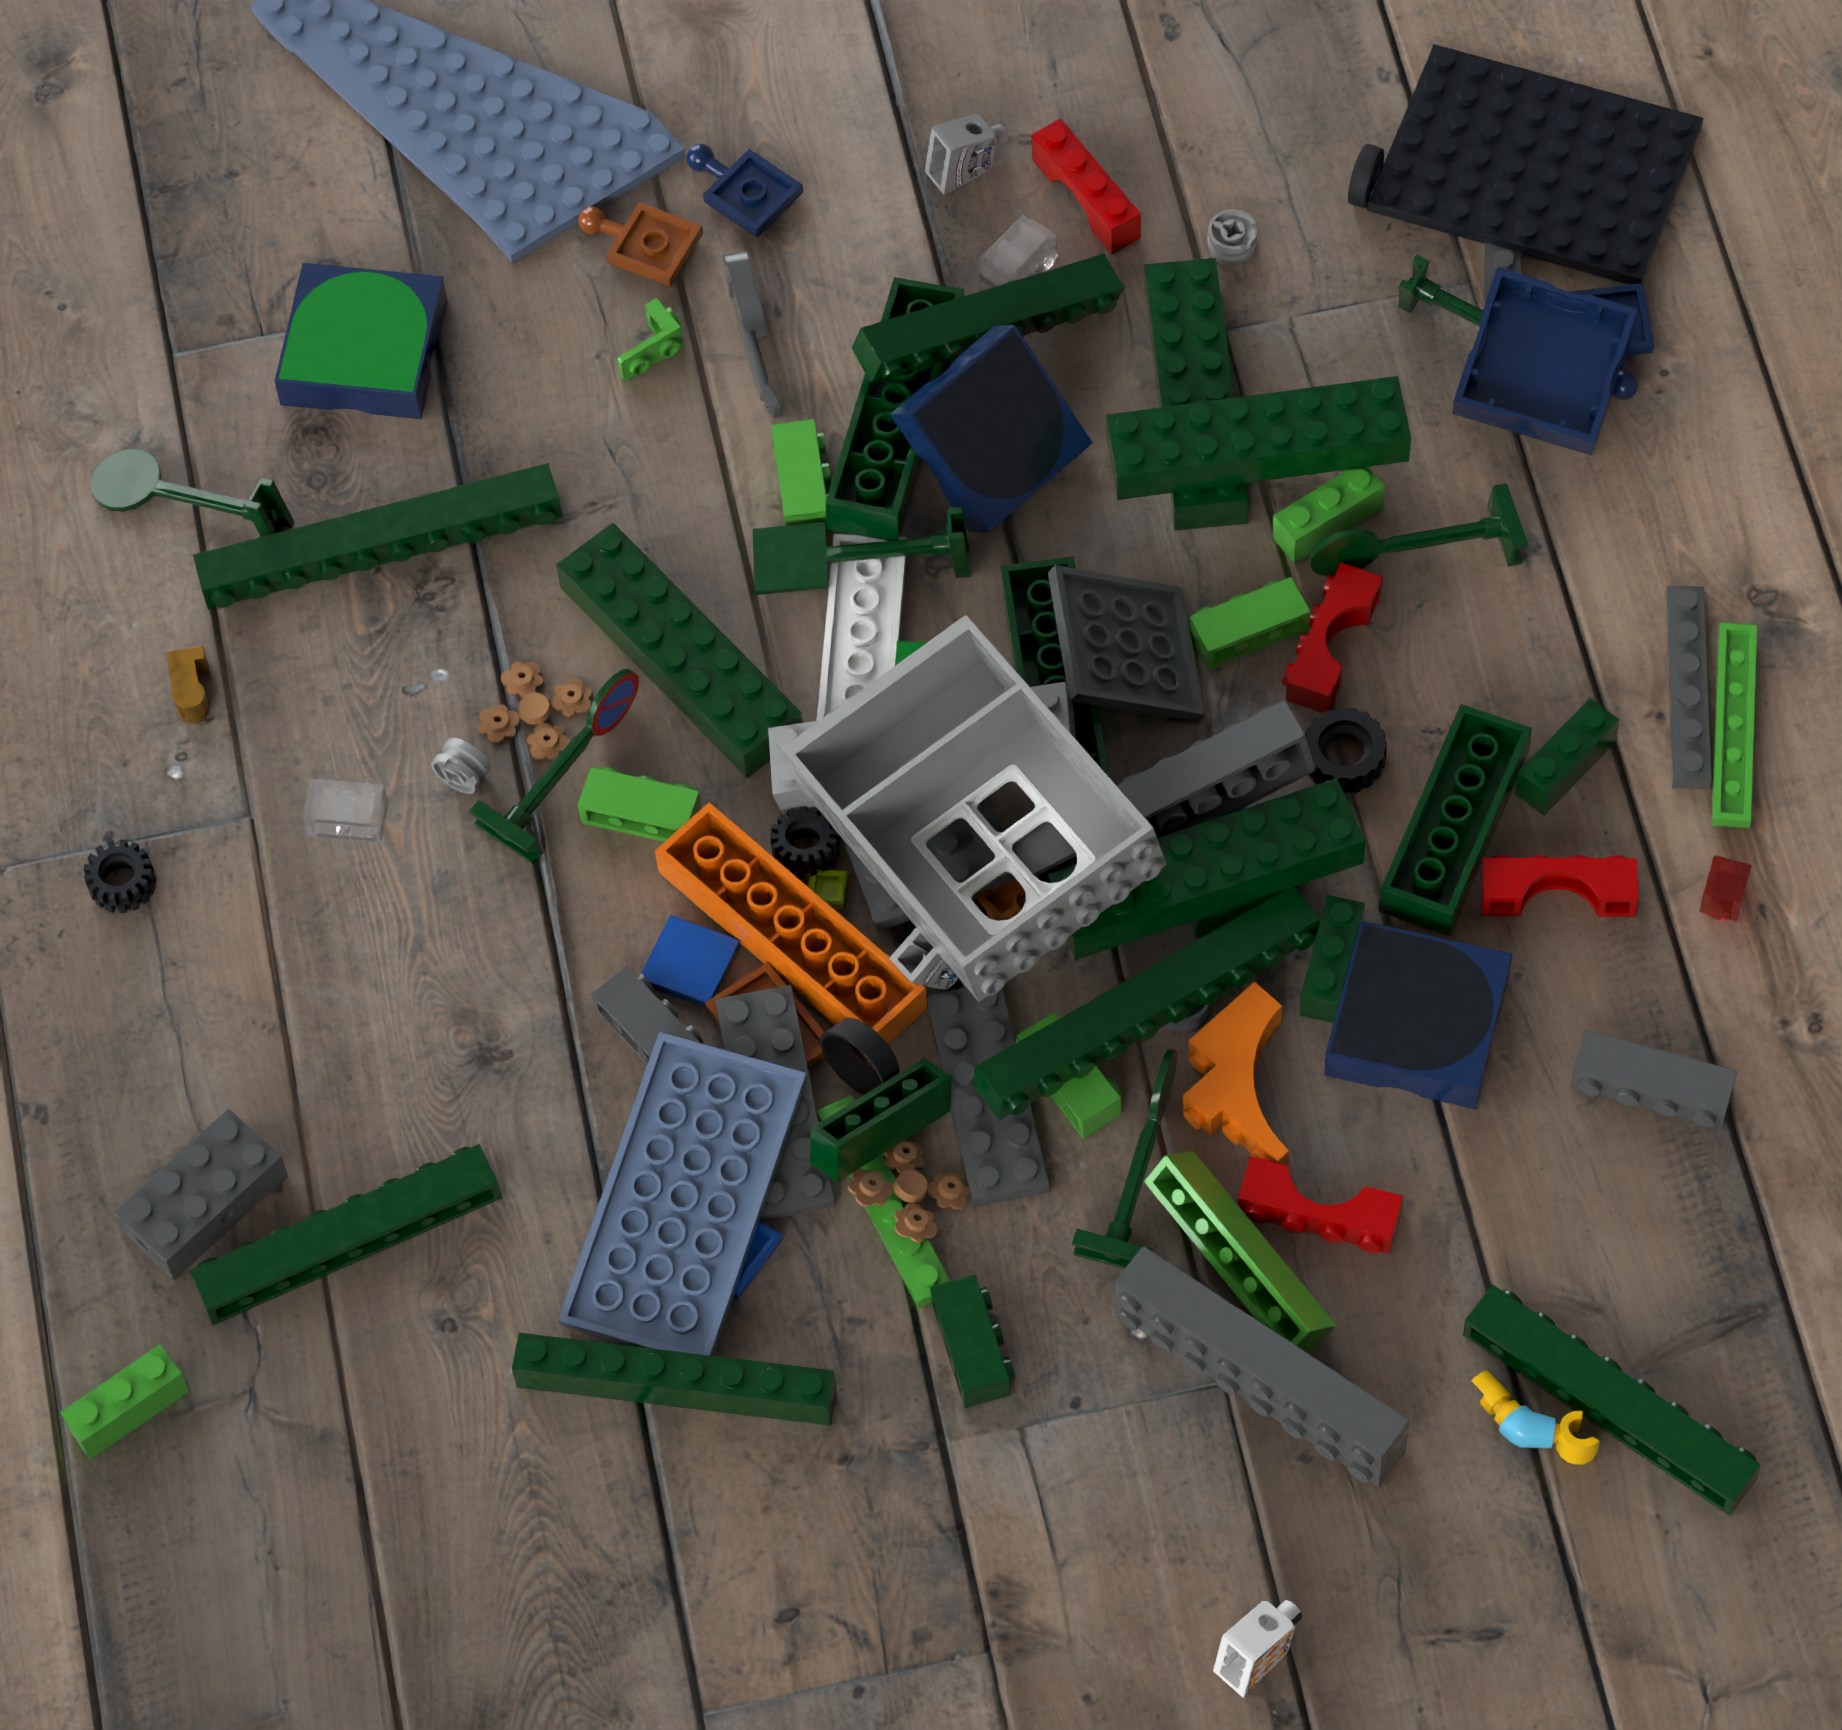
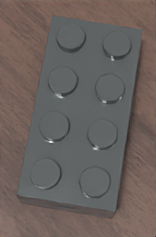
[114,1109,288,1280]

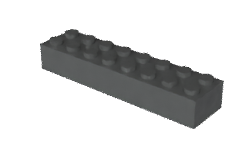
[1013,700,1316,883]
[1115,1246,1409,1487]

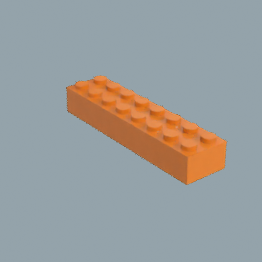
[655,802,927,1045]

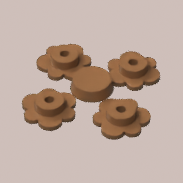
[478,662,592,761]
[848,1139,970,1243]

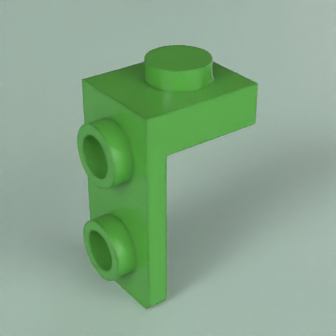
[617,298,684,381]

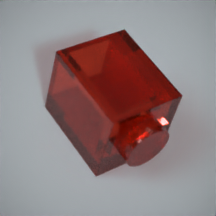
[1699,855,1752,922]

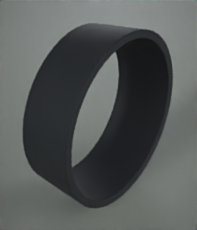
[820,1018,899,1095]

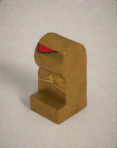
[166,645,210,723]

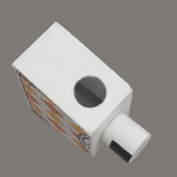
[1213,1600,1302,1698]

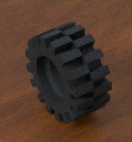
[770,806,840,879]
[83,839,156,913]

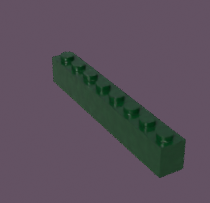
[851,253,1125,383]
[190,1144,502,1325]
[1463,1285,1761,1516]
[512,1333,837,1426]

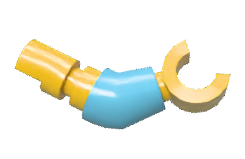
[1471,1370,1601,1465]

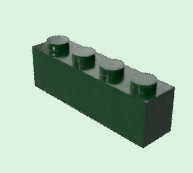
[810,1057,952,1182]

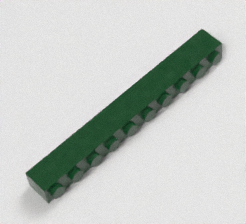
[193,463,562,609]
[973,887,1320,1121]

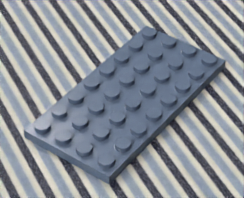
[558,1032,808,1356]

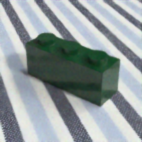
[1515,698,1620,816]
[1300,895,1365,1023]
[930,1274,1015,1408]

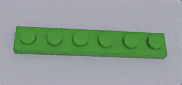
[1711,623,1757,829]
[816,1095,950,1309]

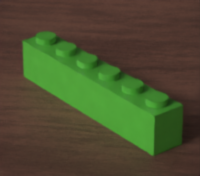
[1144,1151,1337,1353]

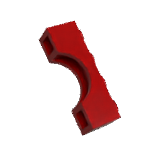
[1031,118,1141,255]
[1282,563,1383,713]
[1481,855,1639,917]
[1238,1156,1403,1254]

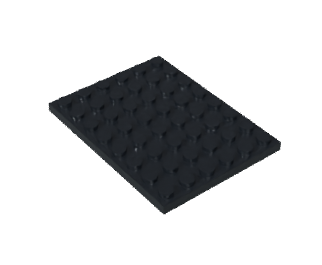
[1367,44,1704,285]

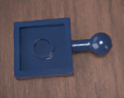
[686,143,803,238]
[1571,283,1654,400]

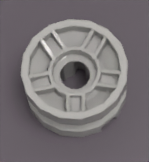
[1207,209,1258,266]
[431,738,491,794]

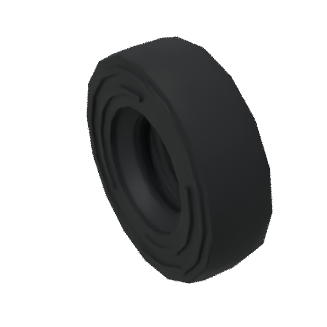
[1348,144,1384,208]

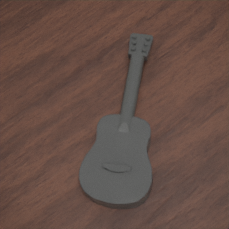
[723,250,783,418]

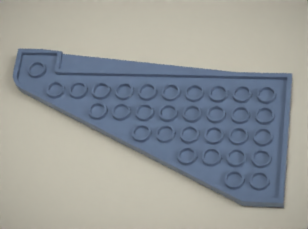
[250,0,685,264]

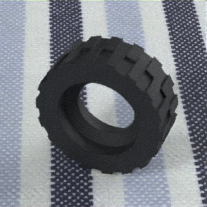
[1305,707,1387,794]

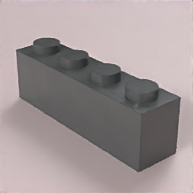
[591,966,703,1065]
[1570,1030,1737,1128]

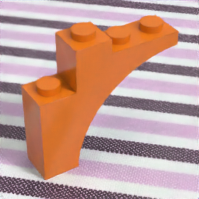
[1183,981,1289,1166]

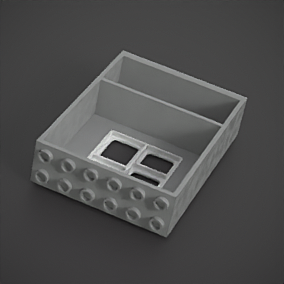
[781,615,1167,1002]

